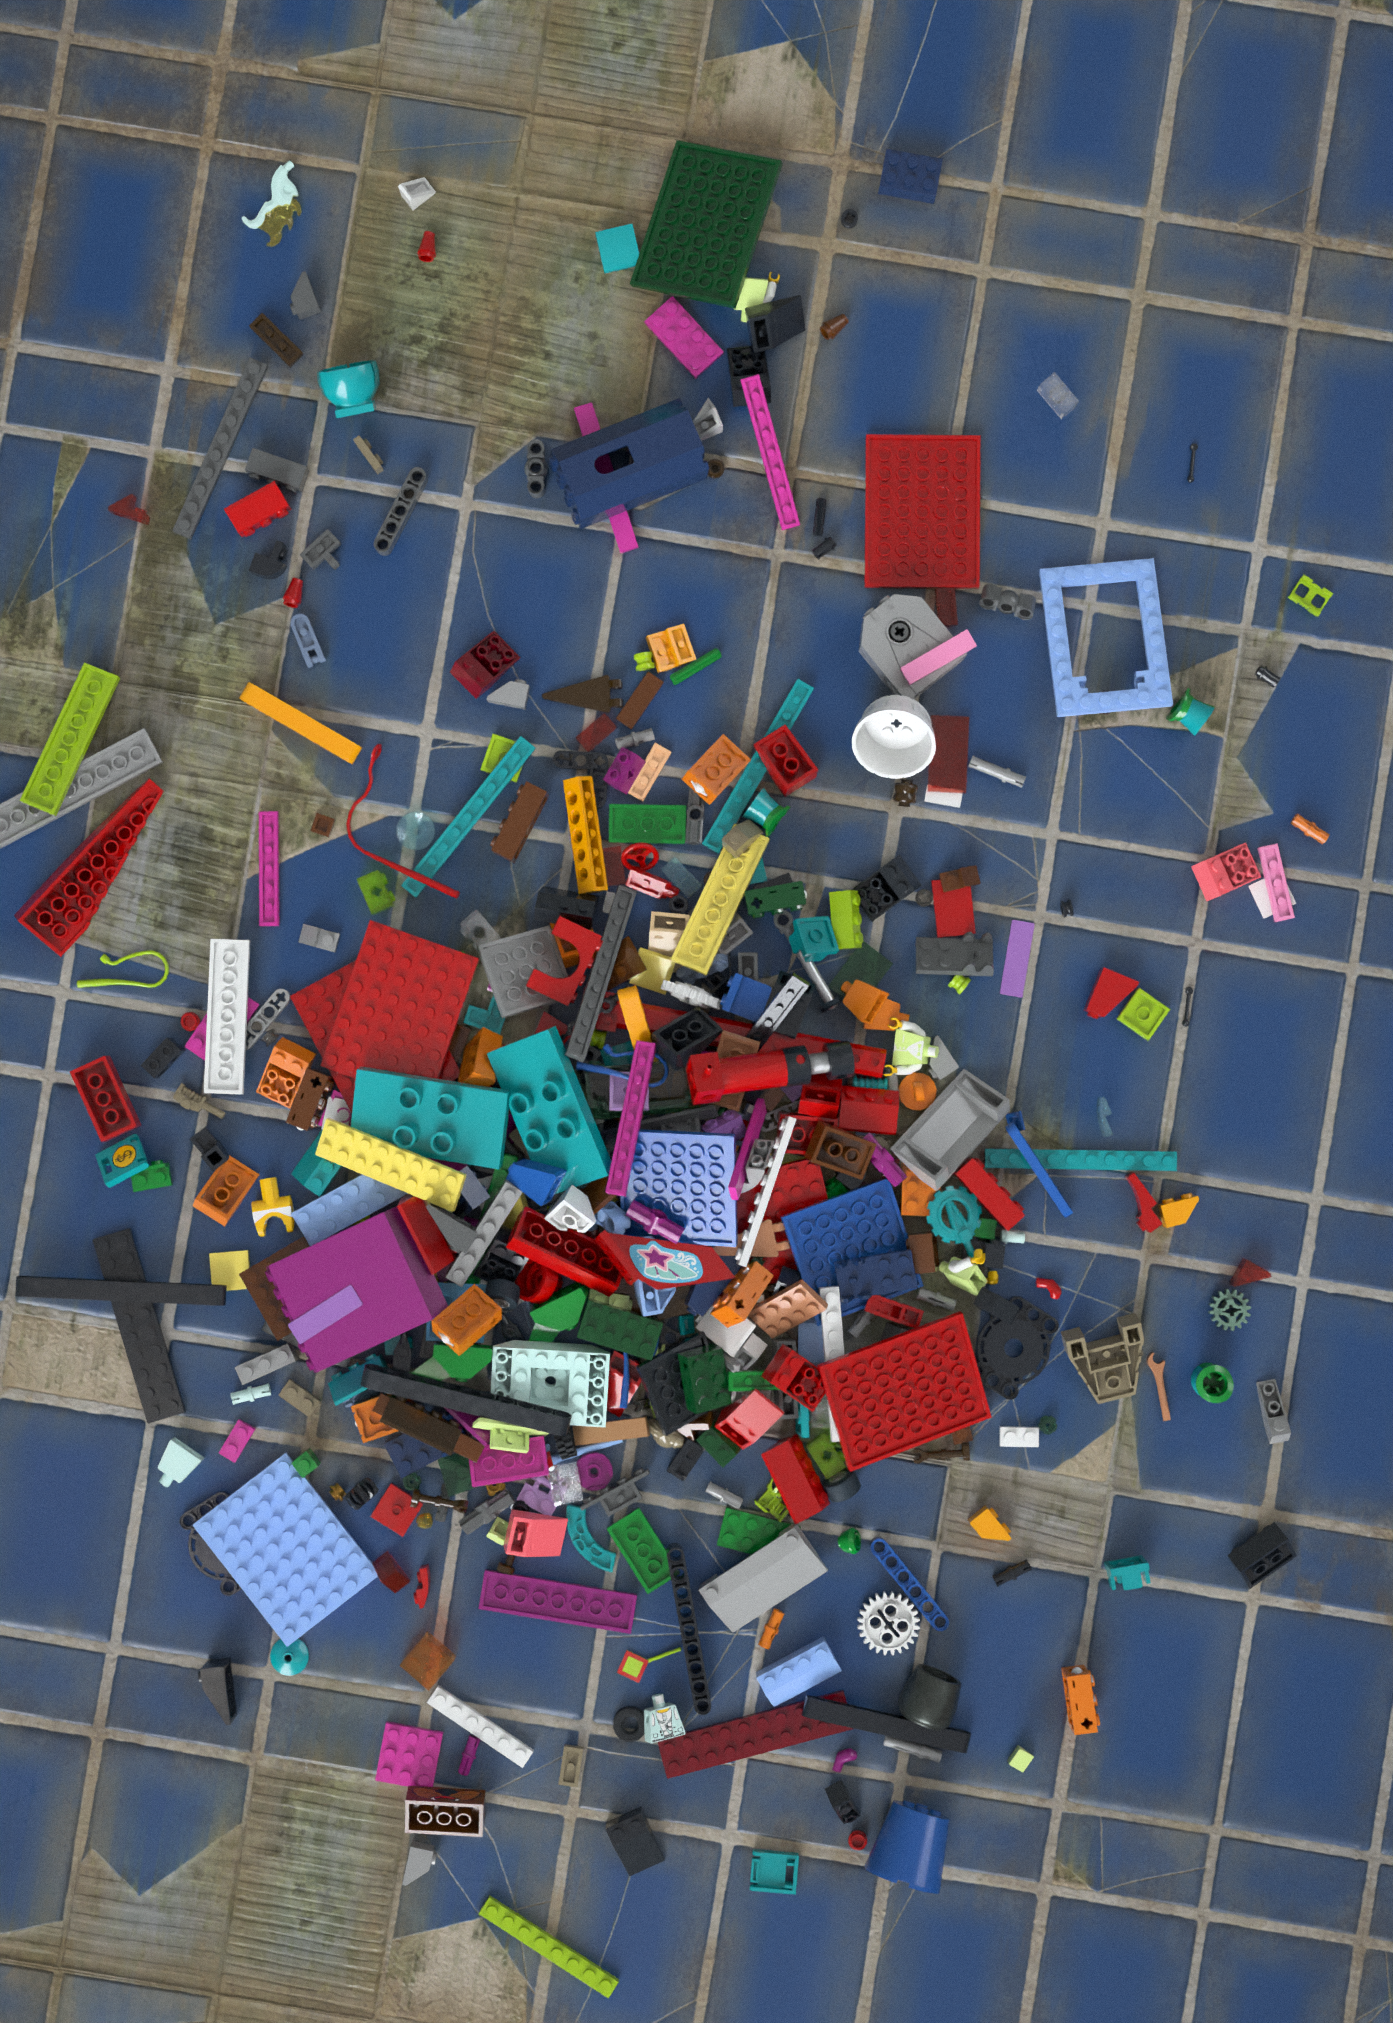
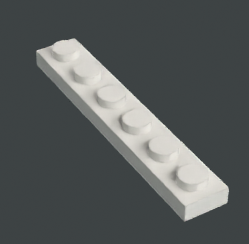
[427,1685,534,1768]

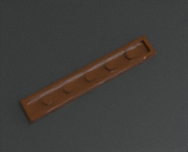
[372,1392,485,1463]

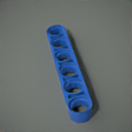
[1005,1122,1073,1218]
[870,1537,949,1631]

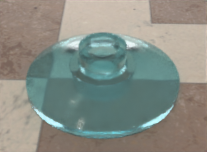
[397,812,435,850]

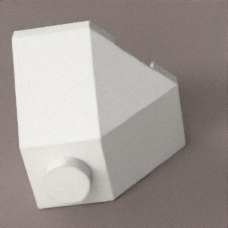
[544,1185,596,1233]

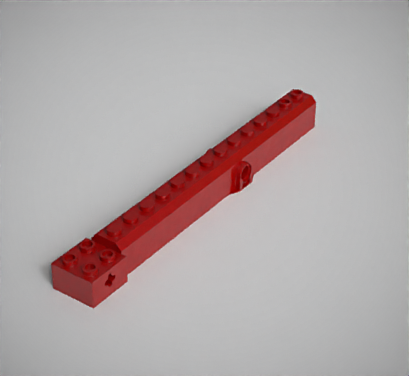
[582,987,887,1078]

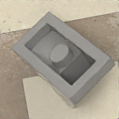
[298,924,341,953]

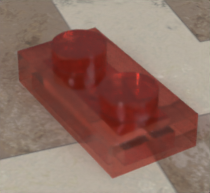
[576,713,617,752]

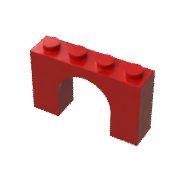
[526,915,603,1006]

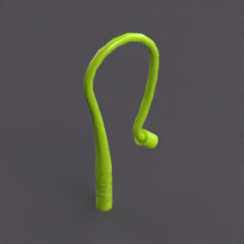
[77,950,169,988]

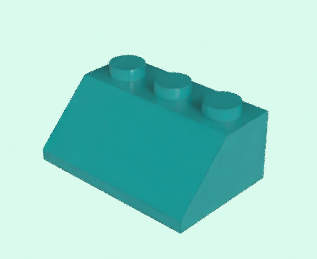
[291,1129,343,1197]
[328,1353,389,1406]

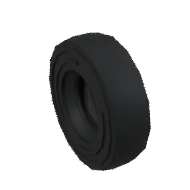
[613,1706,645,1742]

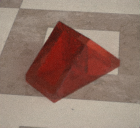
[1229,1258,1272,1287]
[372,1551,411,1593]

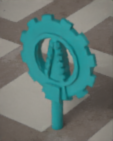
[926,1186,982,1258]

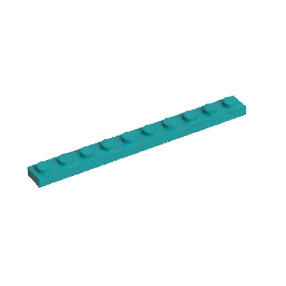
[702,679,814,854]
[401,736,536,898]
[984,1148,1177,1171]

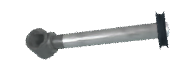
[774,910,843,1014]

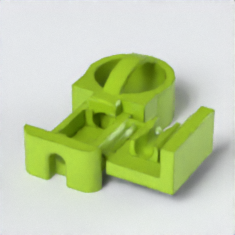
[754,1478,789,1522]

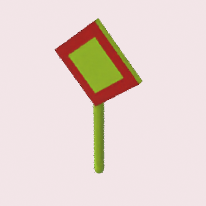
[617,1647,682,1683]

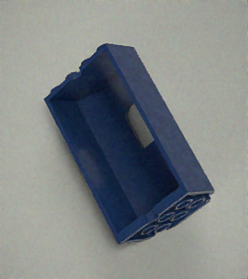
[549,398,709,530]

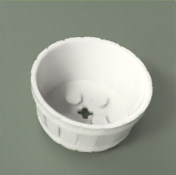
[852,695,936,779]

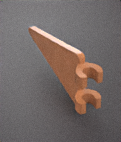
[713,1219,790,1257]

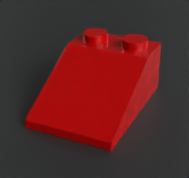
[754,725,818,797]

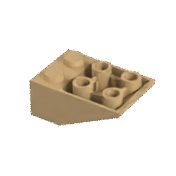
[648,911,690,973]

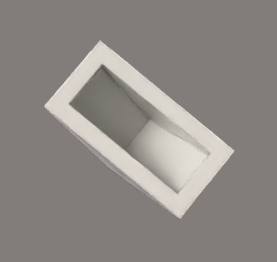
[398,177,436,210]

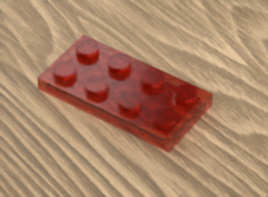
[927,715,969,794]

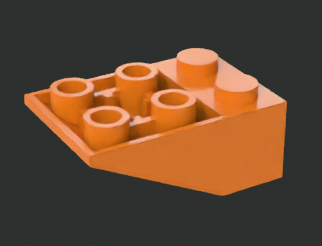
[256,1037,316,1109]

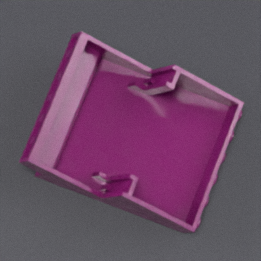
[265,1206,448,1373]

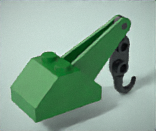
[500,1281,590,1342]
[393,1331,493,1382]

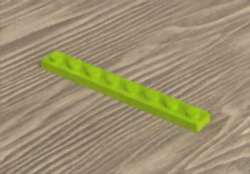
[479,1895,619,1998]

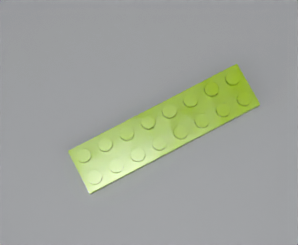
[19,663,120,816]

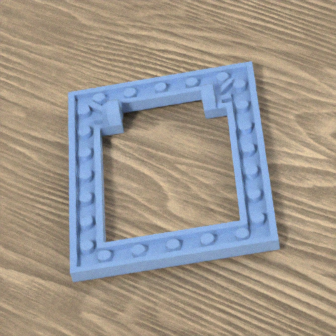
[1039,558,1173,717]

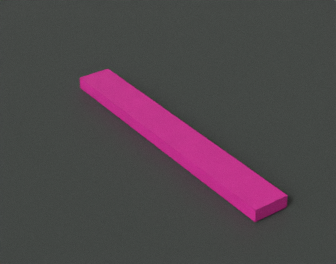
[740,374,800,530]
[574,402,638,554]
[605,1040,657,1196]

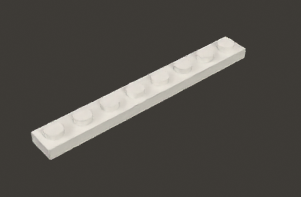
[735,1116,796,1267]
[819,1286,844,1442]

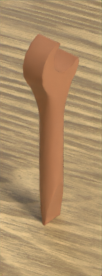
[1147,1352,1171,1421]

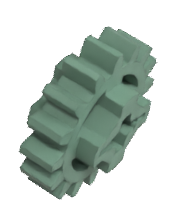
[1208,1289,1251,1331]

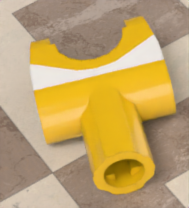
[251,1177,295,1237]

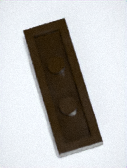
[249,313,304,368]

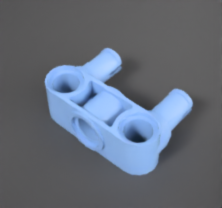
[588,1201,631,1235]

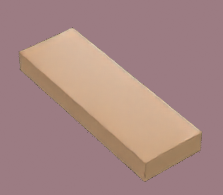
[628,743,672,802]

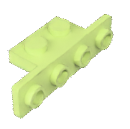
[473,1417,549,1453]

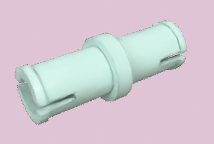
[231,1383,271,1405]

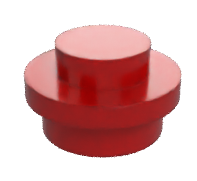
[180,1012,200,1031]
[848,1830,867,1850]

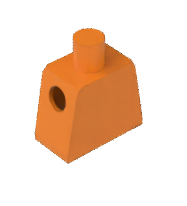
[841,979,889,1024]
[862,999,910,1031]

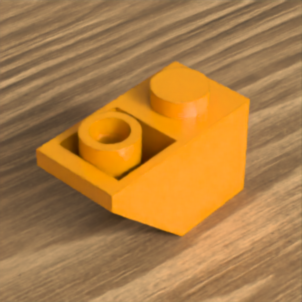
[1158,1193,1199,1228]
[967,1505,1012,1541]

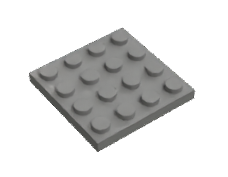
[477,925,568,1018]

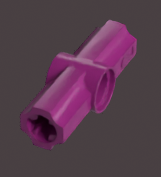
[863,1132,907,1187]
[625,1200,685,1244]

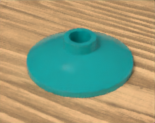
[270,1639,309,1676]

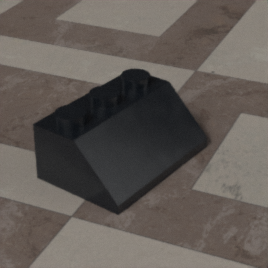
[535,886,599,930]
[1227,1522,1297,1589]

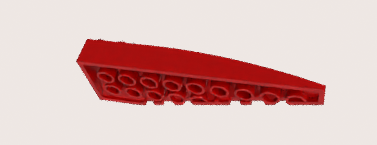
[14,778,164,957]

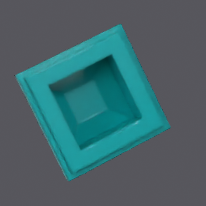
[677,1314,695,1335]

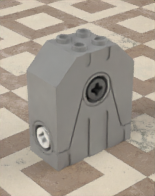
[859,594,967,699]

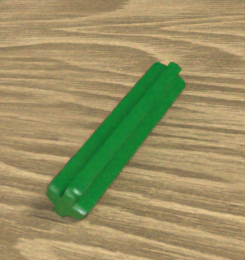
[670,648,722,685]

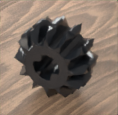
[345,1478,379,1510]

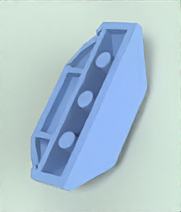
[633,1236,676,1316]
[798,1317,824,1367]

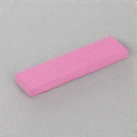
[900,629,977,686]
[1257,843,1295,922]

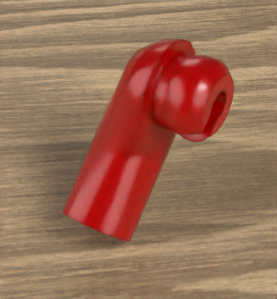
[1036,1278,1062,1299]

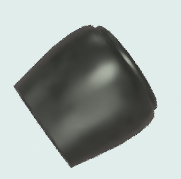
[898,1664,961,1731]

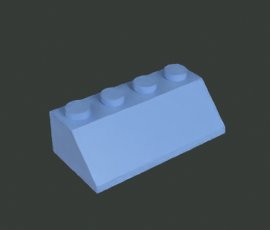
[756,1636,842,1707]

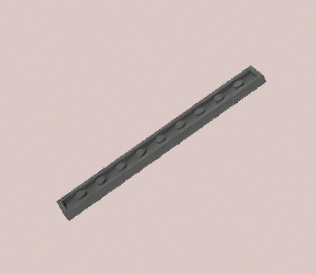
[172,357,268,540]
[565,885,637,1062]

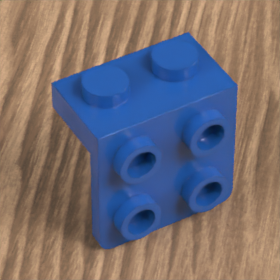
[720,973,772,1022]

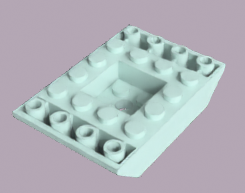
[491,1340,610,1427]

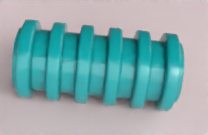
[852,1075,888,1090]

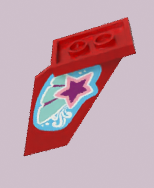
[594,1230,736,1290]

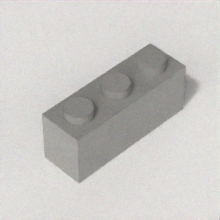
[235,1343,299,1385]

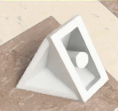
[693,398,723,441]

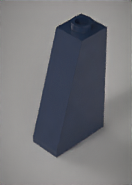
[684,1246,742,1317]

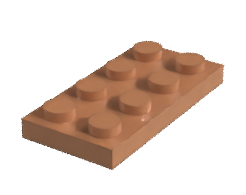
[713,1030,760,1112]
[748,1279,828,1339]

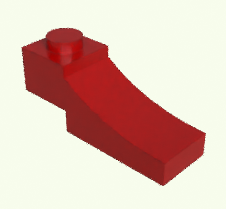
[1125,1172,1162,1233]
[864,1295,924,1328]

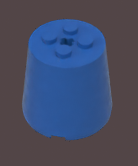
[865,1800,950,1894]

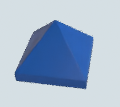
[1006,1111,1025,1131]

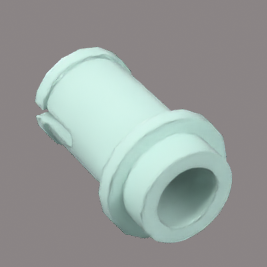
[1000,1230,1025,1244]

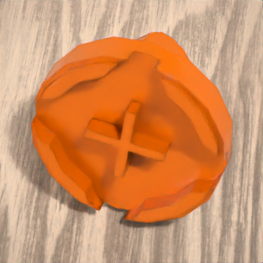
[898,1073,937,1110]

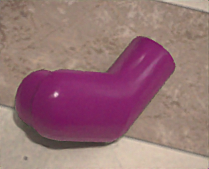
[832,1748,857,1772]

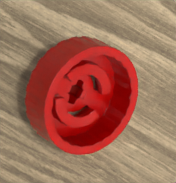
[515,1259,563,1304]

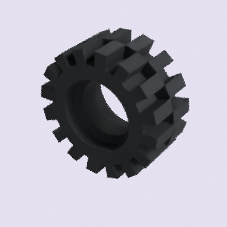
[554,1426,577,1460]

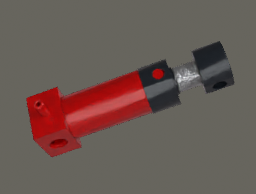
[686,1040,855,1105]

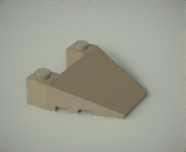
[1061,1313,1144,1404]

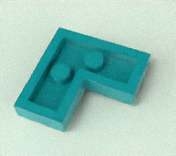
[463,995,506,1035]

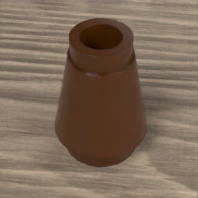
[820,314,849,340]

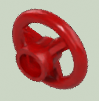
[621,842,659,871]

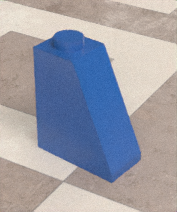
[506,1159,567,1206]

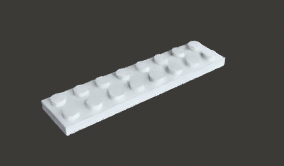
[204,939,250,1094]

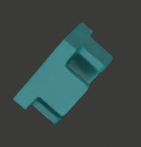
[789,916,839,962]
[1104,1555,1151,1590]

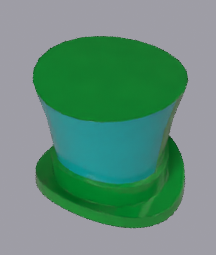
[1166,688,1215,736]
[742,788,791,838]
[1191,1363,1234,1403]

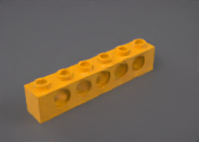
[563,776,608,894]

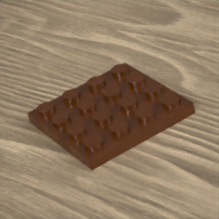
[239,1236,310,1341]

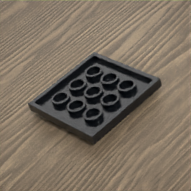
[636,1331,713,1436]

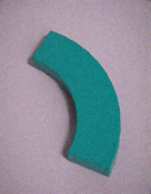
[566,1503,616,1573]

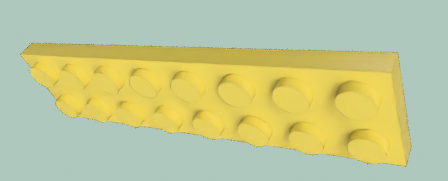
[671,824,770,976]
[315,1118,467,1212]

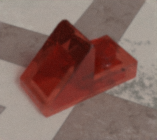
[108,494,150,525]

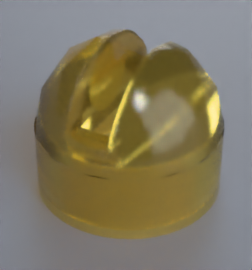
[416,1513,433,1529]

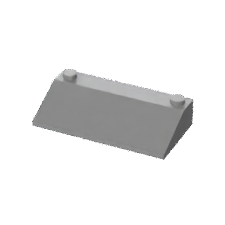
[890,1069,1010,1191]
[698,1523,828,1633]

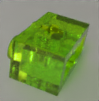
[357,870,396,915]
[805,1431,846,1479]

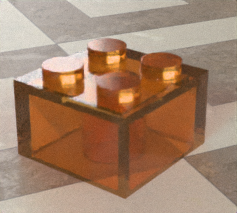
[399,1631,456,1691]

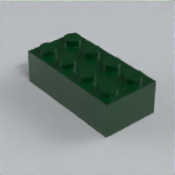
[577,1298,663,1361]

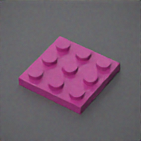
[375,1721,443,1787]

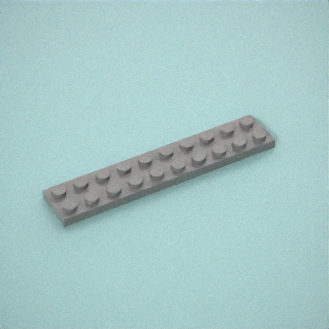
[0,728,164,849]

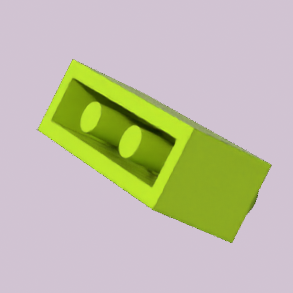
[829,890,863,950]

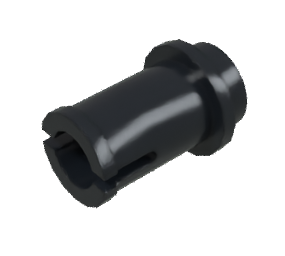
[811,537,837,560]
[1255,665,1281,688]

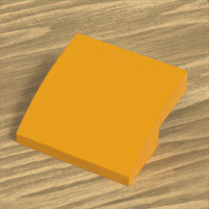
[645,624,696,673]

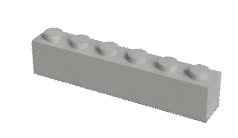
[445,1177,522,1287]

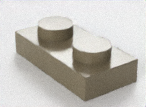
[353,435,384,475]
[278,1379,321,1417]
[558,1744,584,1787]

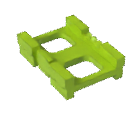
[1288,574,1333,617]

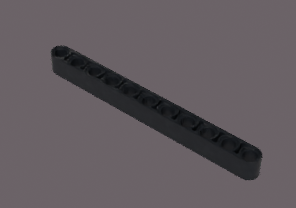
[15,1276,227,1306]
[360,1364,572,1436]

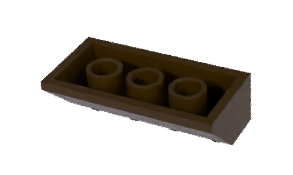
[380,1395,463,1455]

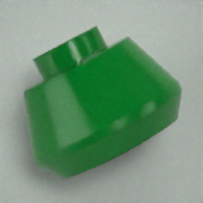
[838,1527,861,1554]

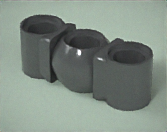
[524,439,548,499]
[979,584,1036,620]

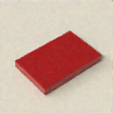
[931,880,976,938]

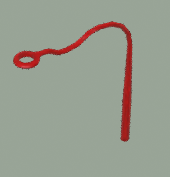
[346,744,460,899]

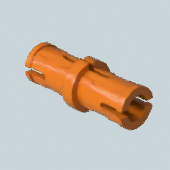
[1290,813,1329,844]
[758,1608,785,1649]

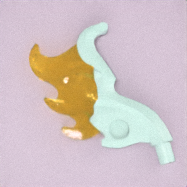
[242,160,302,247]

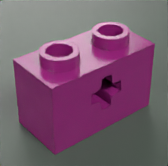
[603,747,646,795]

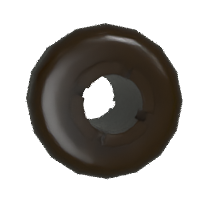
[893,779,918,807]

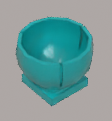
[317,360,380,418]

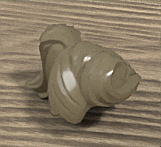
[648,1418,686,1449]

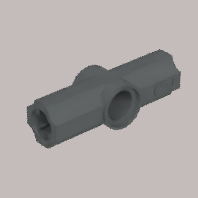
[685,787,705,845]
[458,1488,516,1535]

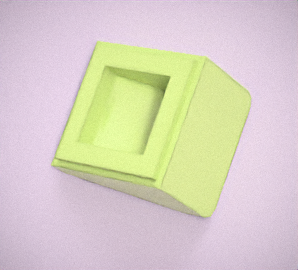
[487,1517,508,1546]
[1007,1745,1034,1772]

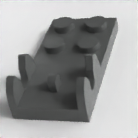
[915,932,994,976]

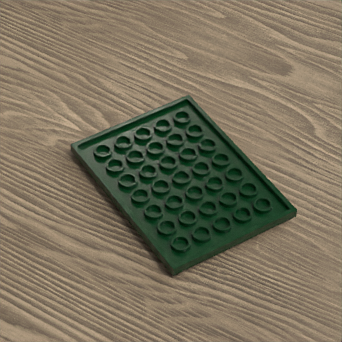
[630,140,783,309]

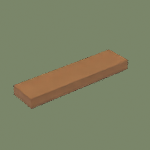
[573,1416,650,1446]

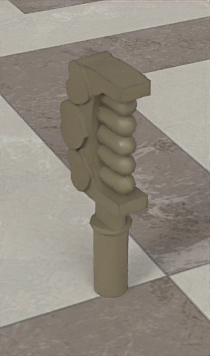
[173,1083,226,1119]

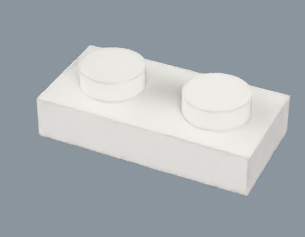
[999,1426,1039,1447]

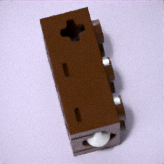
[286,1068,335,1131]

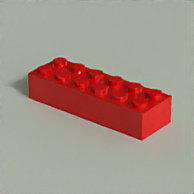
[506,1206,622,1297]

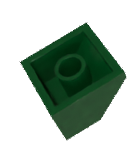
[696,1414,741,1468]

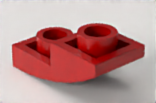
[413,1564,430,1609]

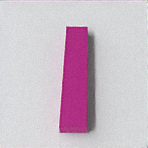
[259,811,280,926]
[728,1098,767,1200]

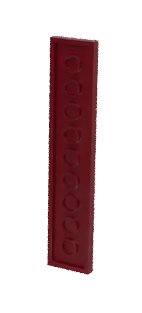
[658,1690,854,1779]

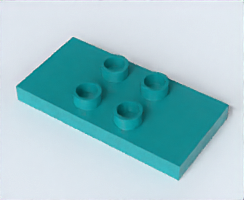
[487,1026,612,1194]
[351,1066,511,1169]

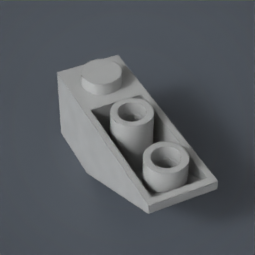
[1256,1379,1291,1444]

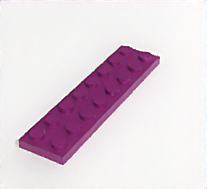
[479,1569,637,1634]

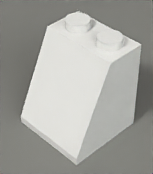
[695,1296,756,1357]

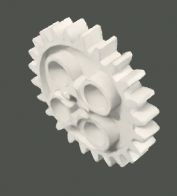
[660,980,721,1010]
[857,1591,920,1655]

